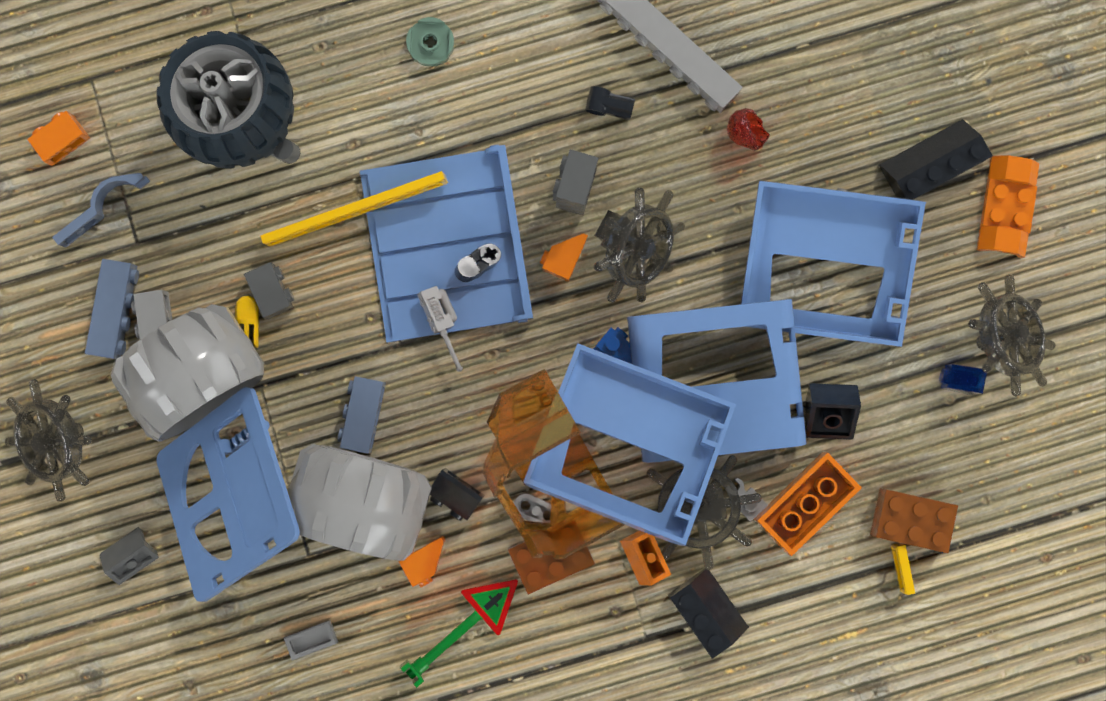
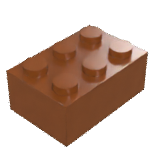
[870,488,958,553]
[508,518,595,595]

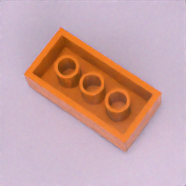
[754,452,862,556]

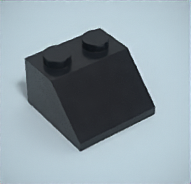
[805,383,861,440]
[430,468,485,521]

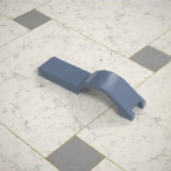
[52,173,150,248]

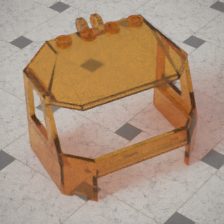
[483,369,625,559]

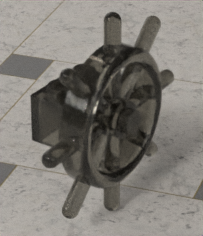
[594,187,685,303]
[647,455,762,570]

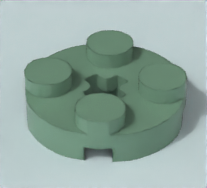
[406,17,454,67]

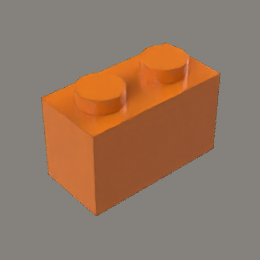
[27,111,90,166]
[620,530,671,586]

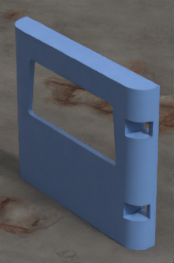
[741,181,926,347]
[627,299,807,463]
[523,343,736,546]

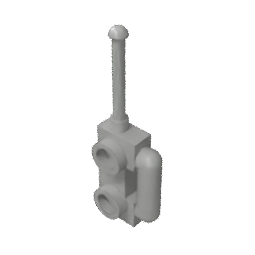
[417,286,463,372]

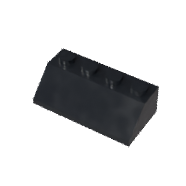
[879,119,993,200]

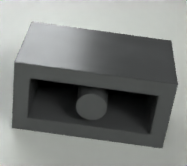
[244,262,295,319]

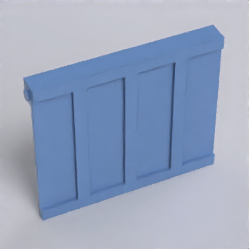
[360,145,533,343]

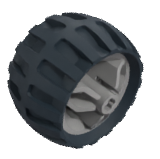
[156,31,294,169]

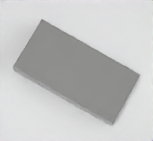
[284,620,338,661]

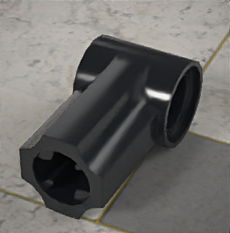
[585,86,635,120]

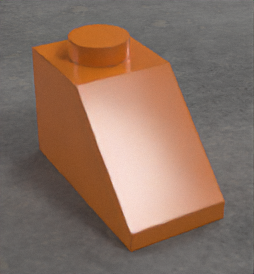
[540,233,588,282]
[398,536,445,588]

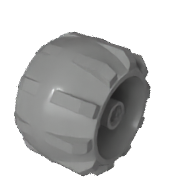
[111,304,264,442]
[287,444,432,561]

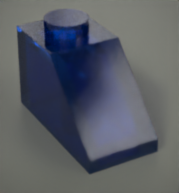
[939,364,988,395]

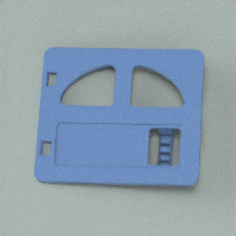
[156,387,300,602]

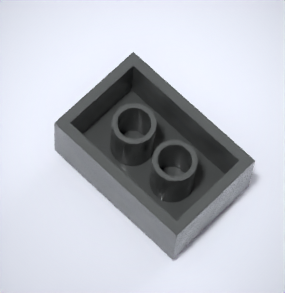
[553,149,599,216]

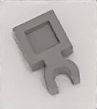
[725,478,768,522]

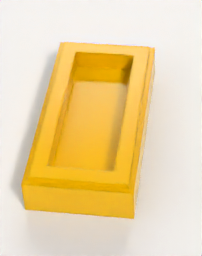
[891,543,915,595]

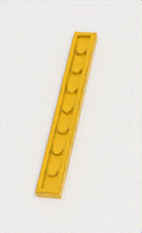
[260,171,448,247]

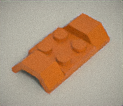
[976,155,1039,258]

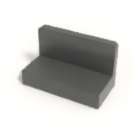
[99,527,159,585]

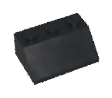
[667,567,749,659]

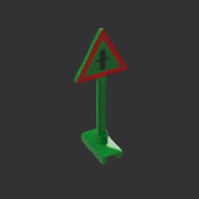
[400,579,518,688]

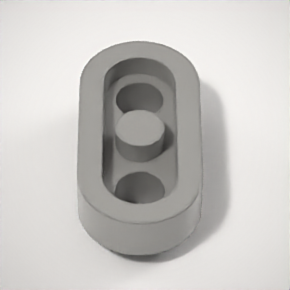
[513,493,560,528]

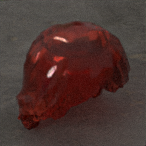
[727,108,770,151]

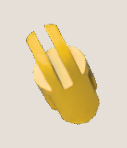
[235,296,259,348]

